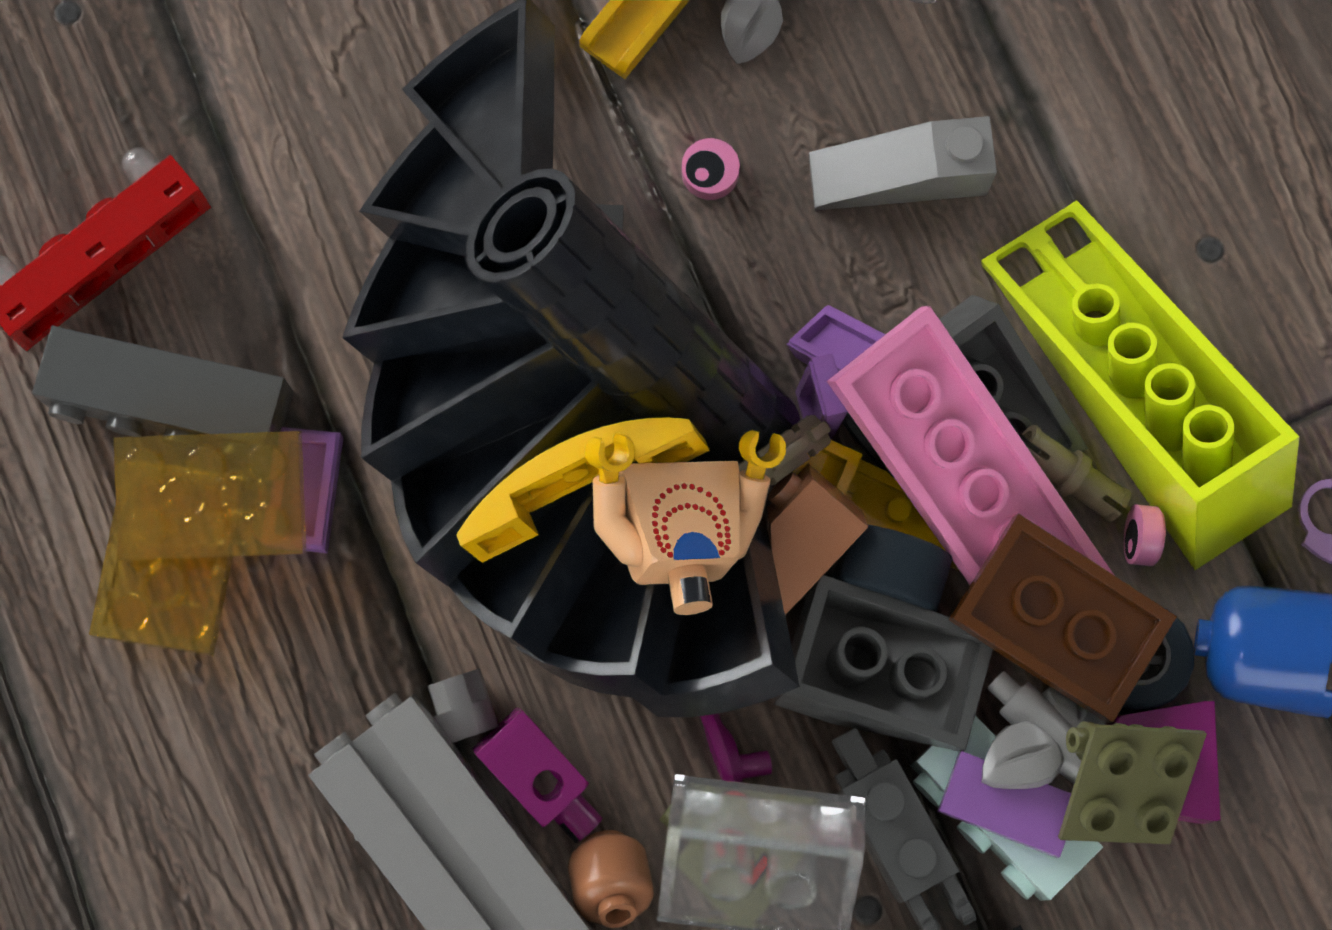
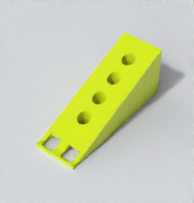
[981,200,1299,570]

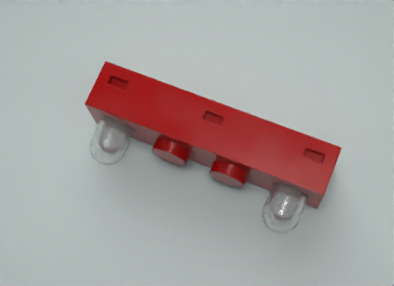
[0,147,211,351]

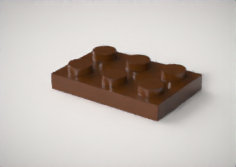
[949,513,1177,723]

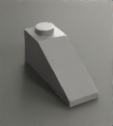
[809,116,997,211]

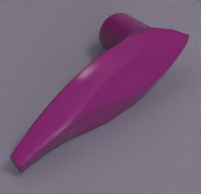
[700,713,772,793]

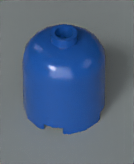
[1194,586,1332,718]

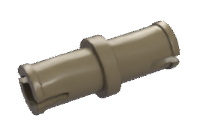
[1021,425,1131,522]

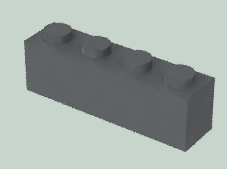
[32,326,294,463]

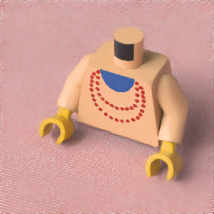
[584,430,786,615]

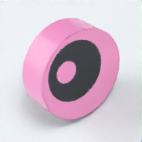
[682,138,740,200]
[1124,504,1166,566]

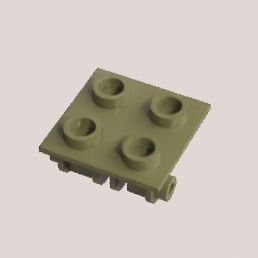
[1058,721,1207,844]

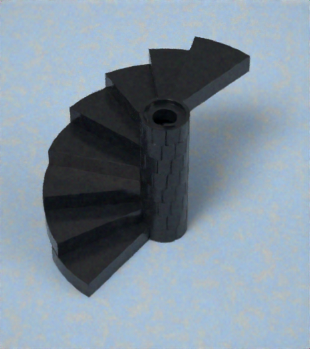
[342,0,801,717]

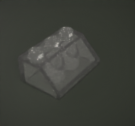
[657,774,865,930]

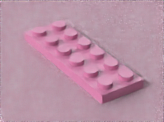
[827,306,1115,585]

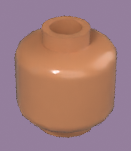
[568,830,654,928]

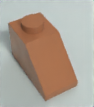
[767,463,868,615]

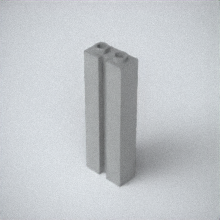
[308,693,595,930]

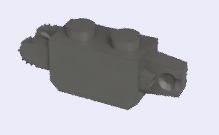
[832,728,977,930]

